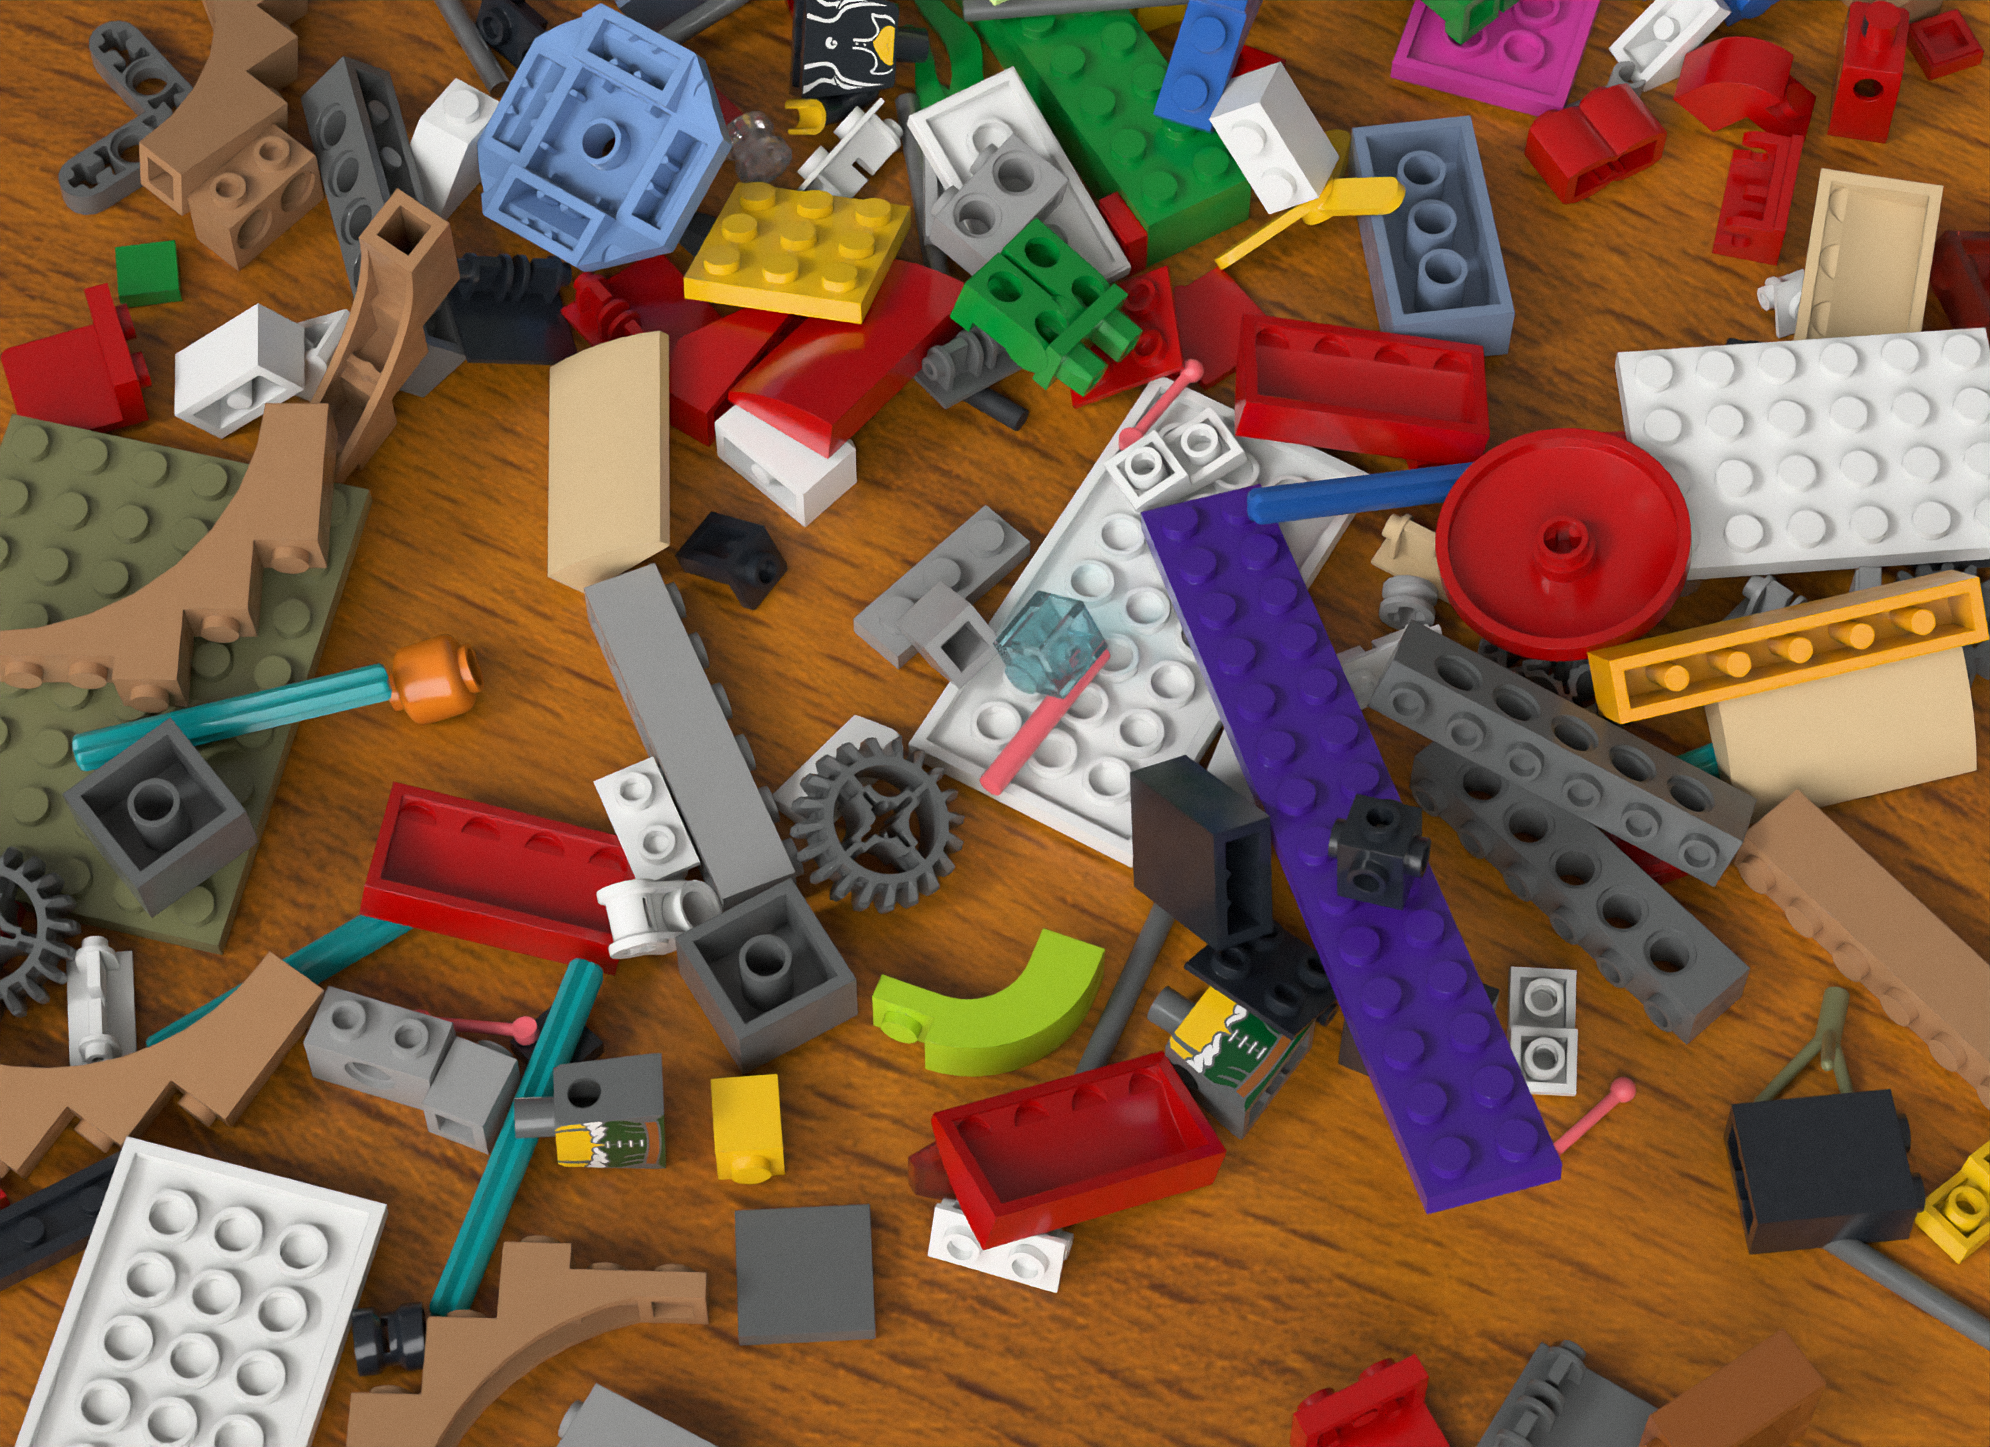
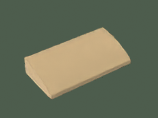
[1793,168,1943,341]
[548,331,670,593]
[1704,646,1977,824]

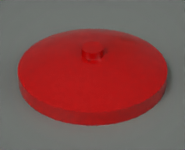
[1435,428,1692,661]

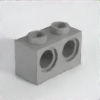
[929,133,1069,276]

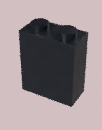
[1130,755,1273,951]
[1723,1089,1925,1255]

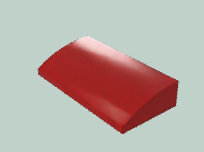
[728,259,965,459]
[1235,312,1490,465]
[359,781,636,976]
[931,1050,1227,1251]

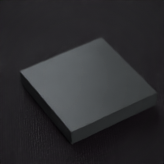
[735,1204,876,1346]

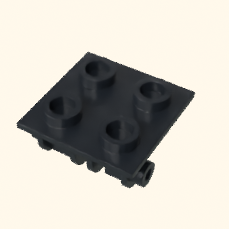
[447,252,578,365]
[1184,920,1339,1040]

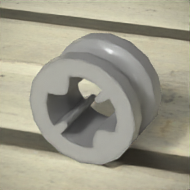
[1379,575,1439,630]

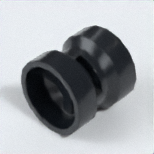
[352,1301,427,1377]

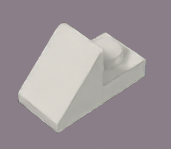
[1608,0,1732,92]

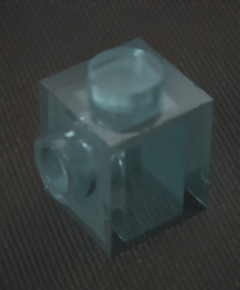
[993,590,1108,700]

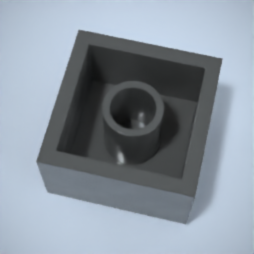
[62,717,259,918]
[675,878,858,1075]

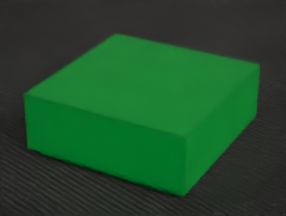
[115,240,182,308]

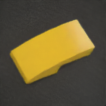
[1914,1140,1990,1264]

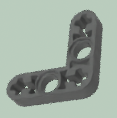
[59,21,193,215]

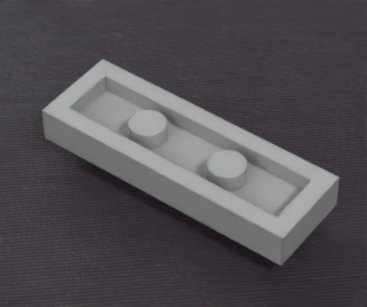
[853,505,1030,669]

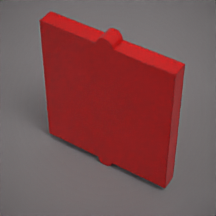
[1174,266,1265,391]

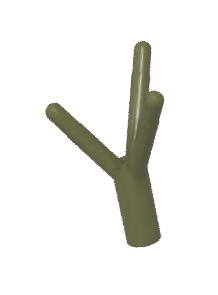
[1754,987,1854,1102]

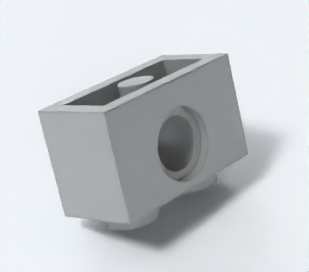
[304,986,456,1110]

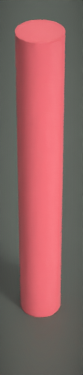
[979,641,1110,796]

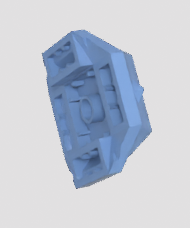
[477,3,733,272]

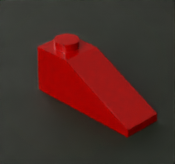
[669,307,808,447]

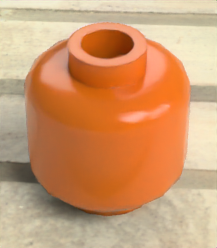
[388,634,484,725]

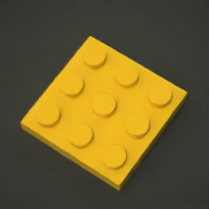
[684,182,911,324]

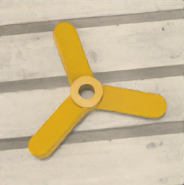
[1214,130,1406,270]

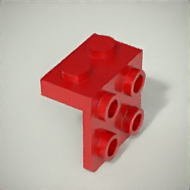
[1,283,152,433]
[1289,1354,1450,1447]

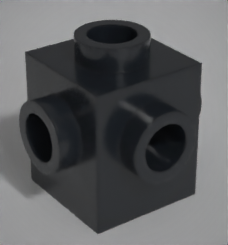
[1328,793,1431,911]

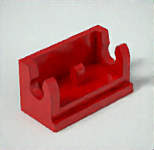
[1712,131,1804,266]

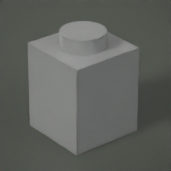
[894,580,1006,689]
[422,1036,521,1155]

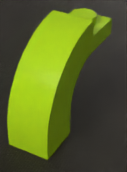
[872,928,1105,1077]

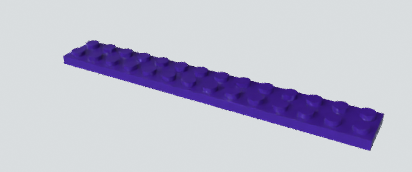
[1141,484,1562,1215]

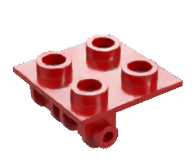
[560,254,722,351]
[1070,265,1185,409]

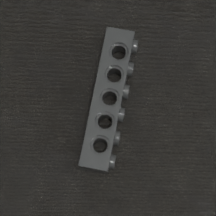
[301,56,466,397]
[1367,619,1757,887]
[1409,741,1750,1045]

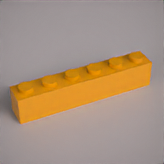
[1587,569,1990,724]

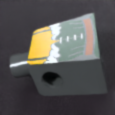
[1147,986,1316,1140]
[514,1053,666,1169]

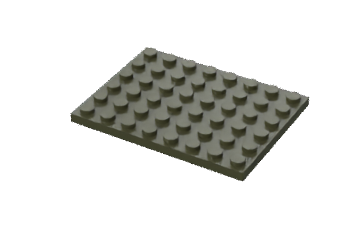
[0,414,373,955]

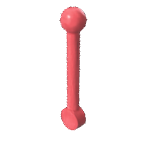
[1118,359,1204,451]
[414,1009,540,1046]
[1554,1077,1636,1157]

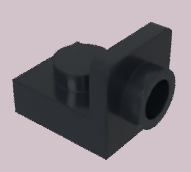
[675,511,788,610]

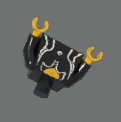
[785,0,929,135]

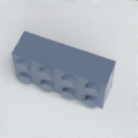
[1347,115,1515,356]

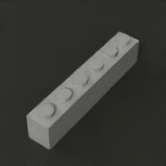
[584,563,804,913]

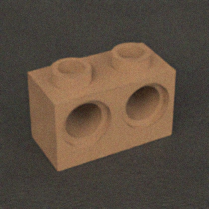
[187,123,324,271]

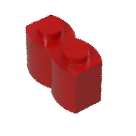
[1524,83,1667,205]

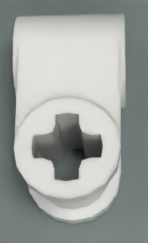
[596,878,722,959]

